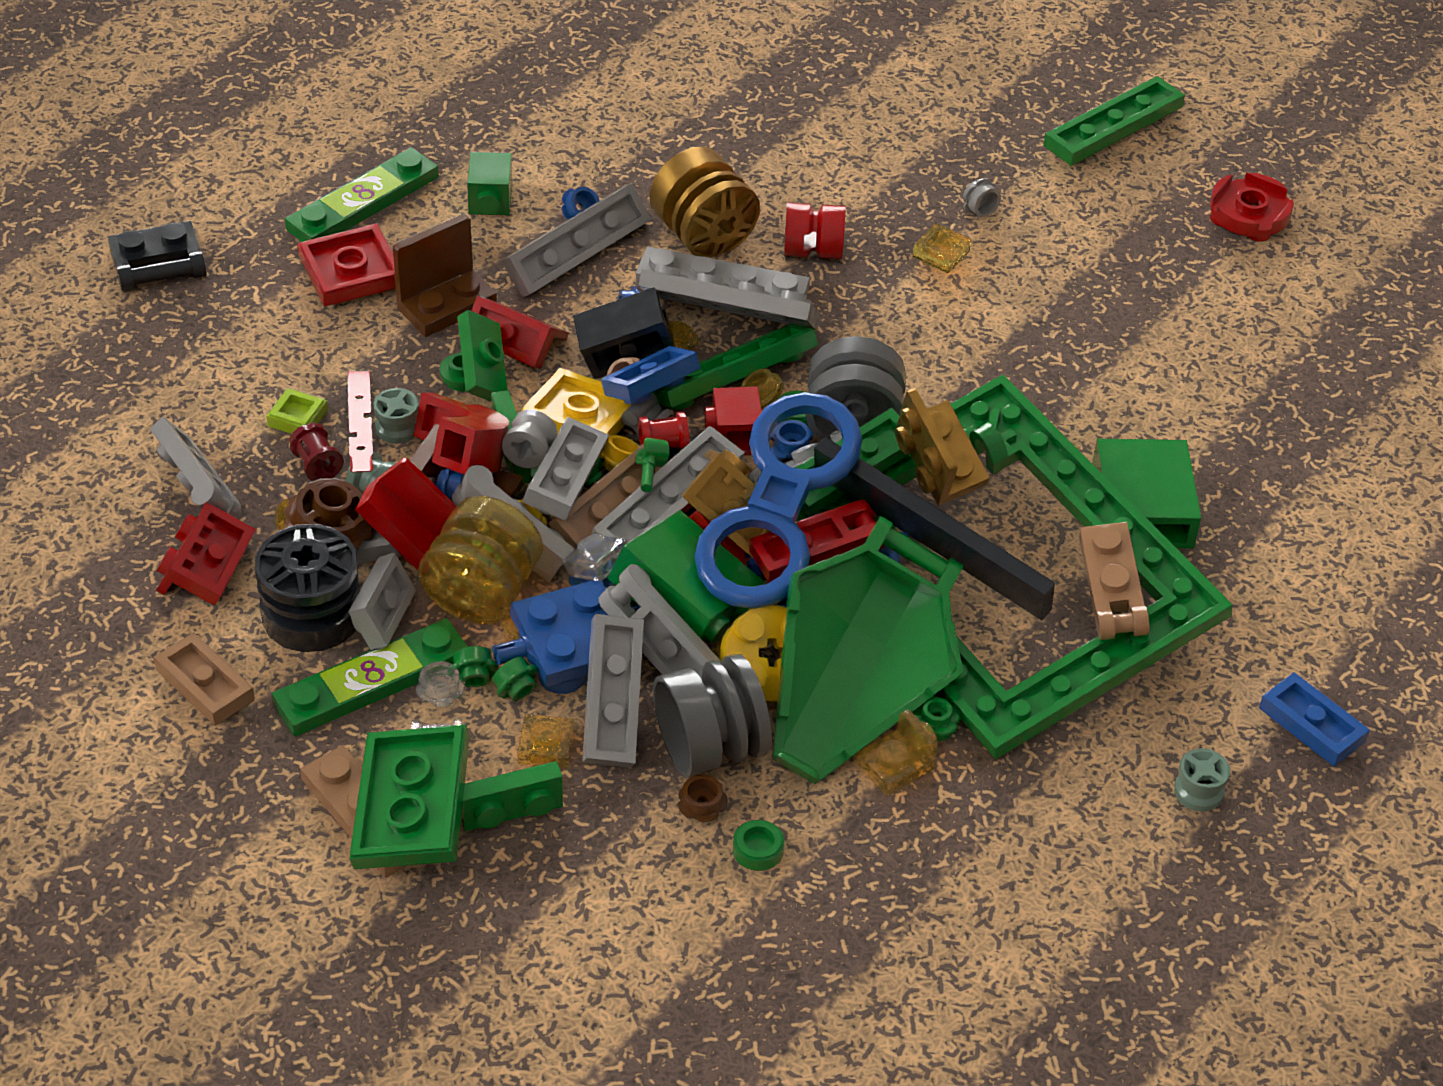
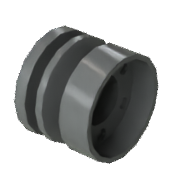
[653,654,772,778]

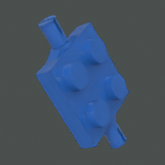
[492,578,640,687]

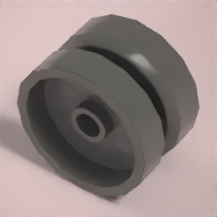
[805,336,906,441]

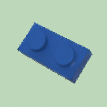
[601,346,700,404]
[1259,672,1370,767]

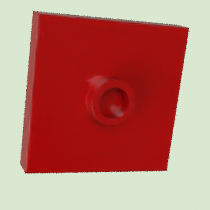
[297,224,396,307]

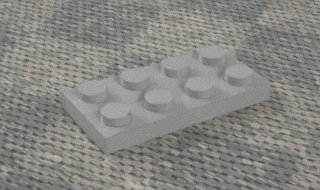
[638,264,821,330]

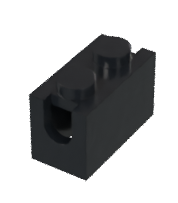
[573,287,675,379]

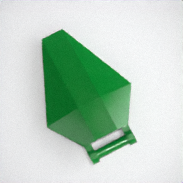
[772,516,964,784]

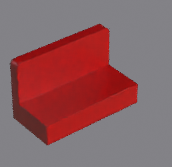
[471,296,569,369]
[355,458,470,574]

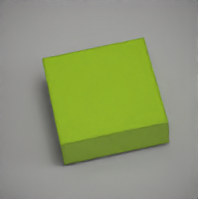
[266,388,328,434]

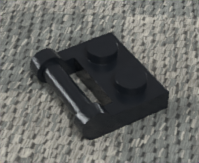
[107,221,207,292]

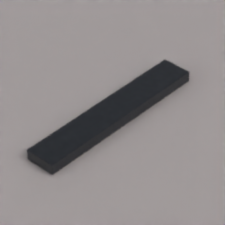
[814,437,1055,621]

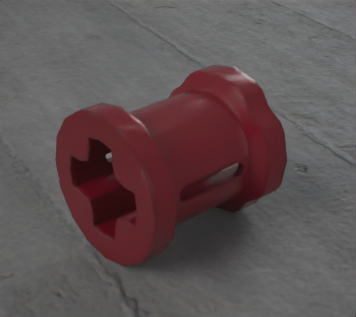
[289,422,344,481]

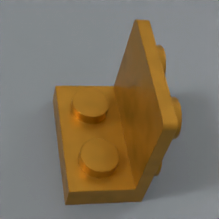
[895,388,990,506]
[681,449,770,558]

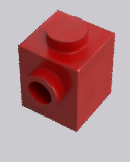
[704,387,761,456]

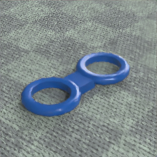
[694,392,863,609]

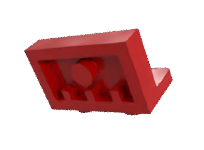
[156,502,256,606]

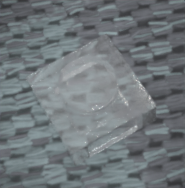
[563,534,627,581]

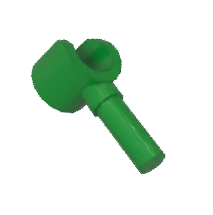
[635,438,669,492]

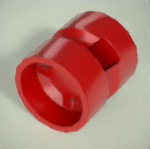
[784,202,846,260]

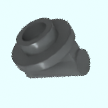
[622,392,671,441]

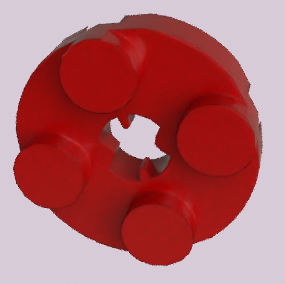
[1210,173,1294,242]

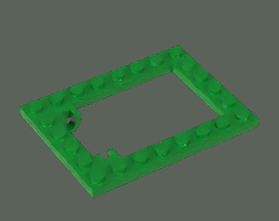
[796,374,1233,759]

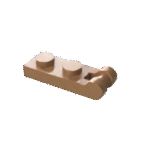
[1079,522,1150,640]

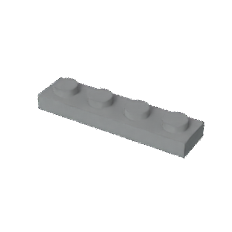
[501,183,652,297]
[636,246,810,297]
[590,426,745,560]

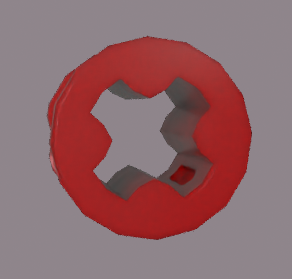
[638,411,690,451]

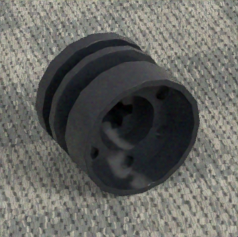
[255,524,360,652]

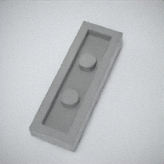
[522,417,609,521]
[582,614,644,768]

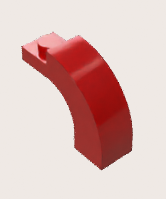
[413,392,510,475]

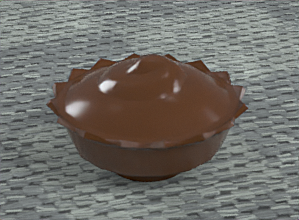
[283,479,373,549]

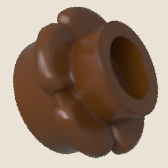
[678,775,728,822]

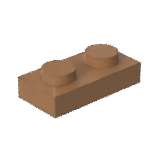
[154,632,255,726]

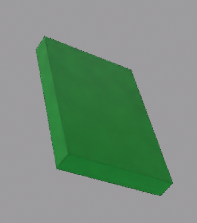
[349,724,470,870]

